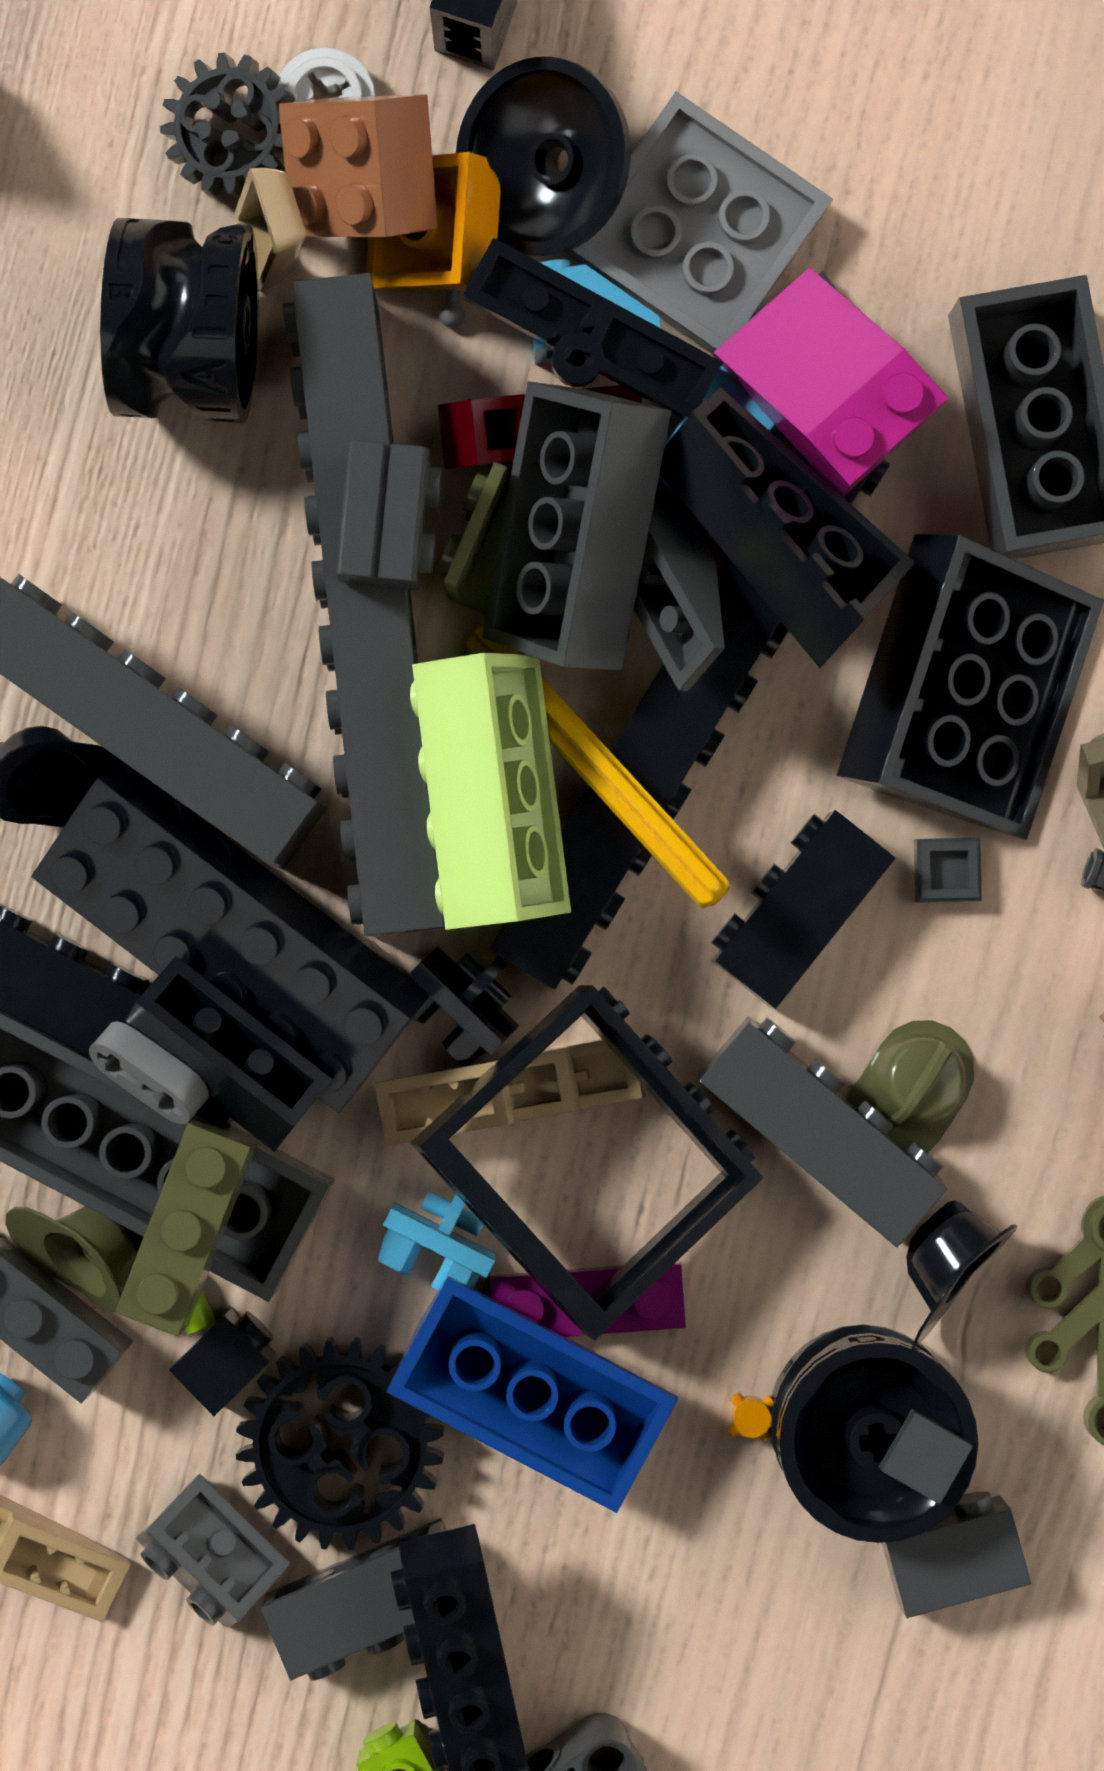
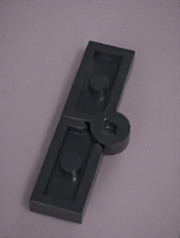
[463,237,723,420]

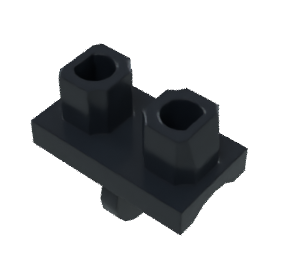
[408,946,520,1066]

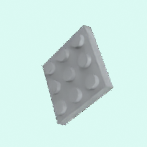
[567,91,833,353]

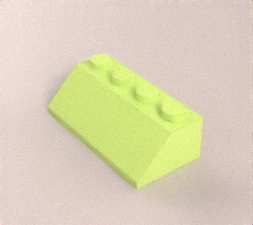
[410,653,571,930]

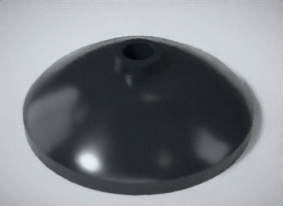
[456,57,631,256]

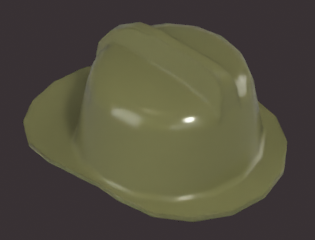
[849,1020,974,1152]
[5,1206,144,1313]

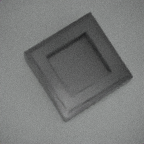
[914,838,982,903]
[879,1409,973,1504]

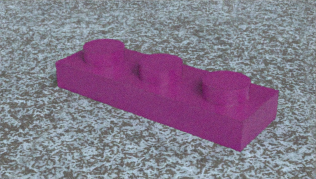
[490,1261,686,1337]

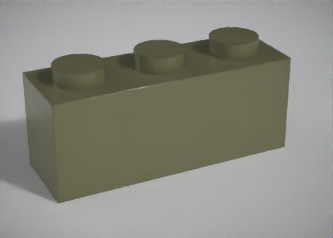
[115,1118,259,1336]

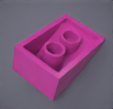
[713,267,948,497]

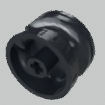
[100,218,259,423]
[769,1324,979,1543]

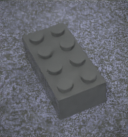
[948,275,1104,559]
[482,381,671,670]

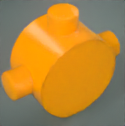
[726,1392,774,1442]

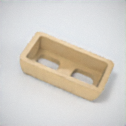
[235,168,306,292]

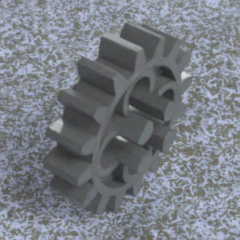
[160,52,295,199]

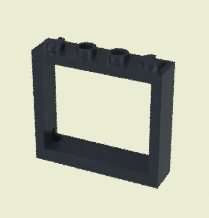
[410,985,764,1340]

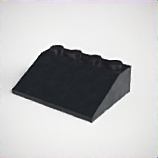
[836,534,1104,840]

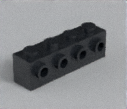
[390,1524,529,1771]

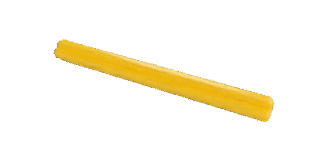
[465,625,730,908]

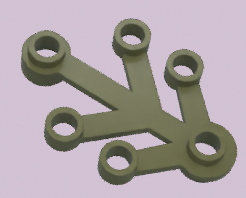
[1025,1196,1104,1445]

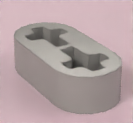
[89,1021,209,1124]

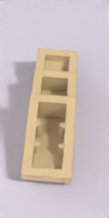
[374,1039,646,1146]
[0,1495,131,1623]

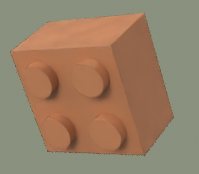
[279,94,438,237]

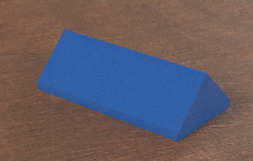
[387,1276,678,1513]

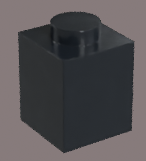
[169,1307,276,1416]

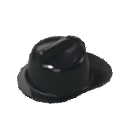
[0,725,123,828]
[906,1200,1018,1345]

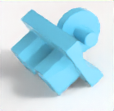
[378,1191,496,1291]

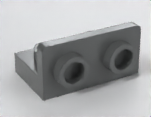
[136,1474,291,1627]

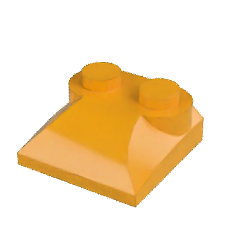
[366,152,500,292]

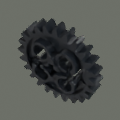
[236,1337,445,1550]

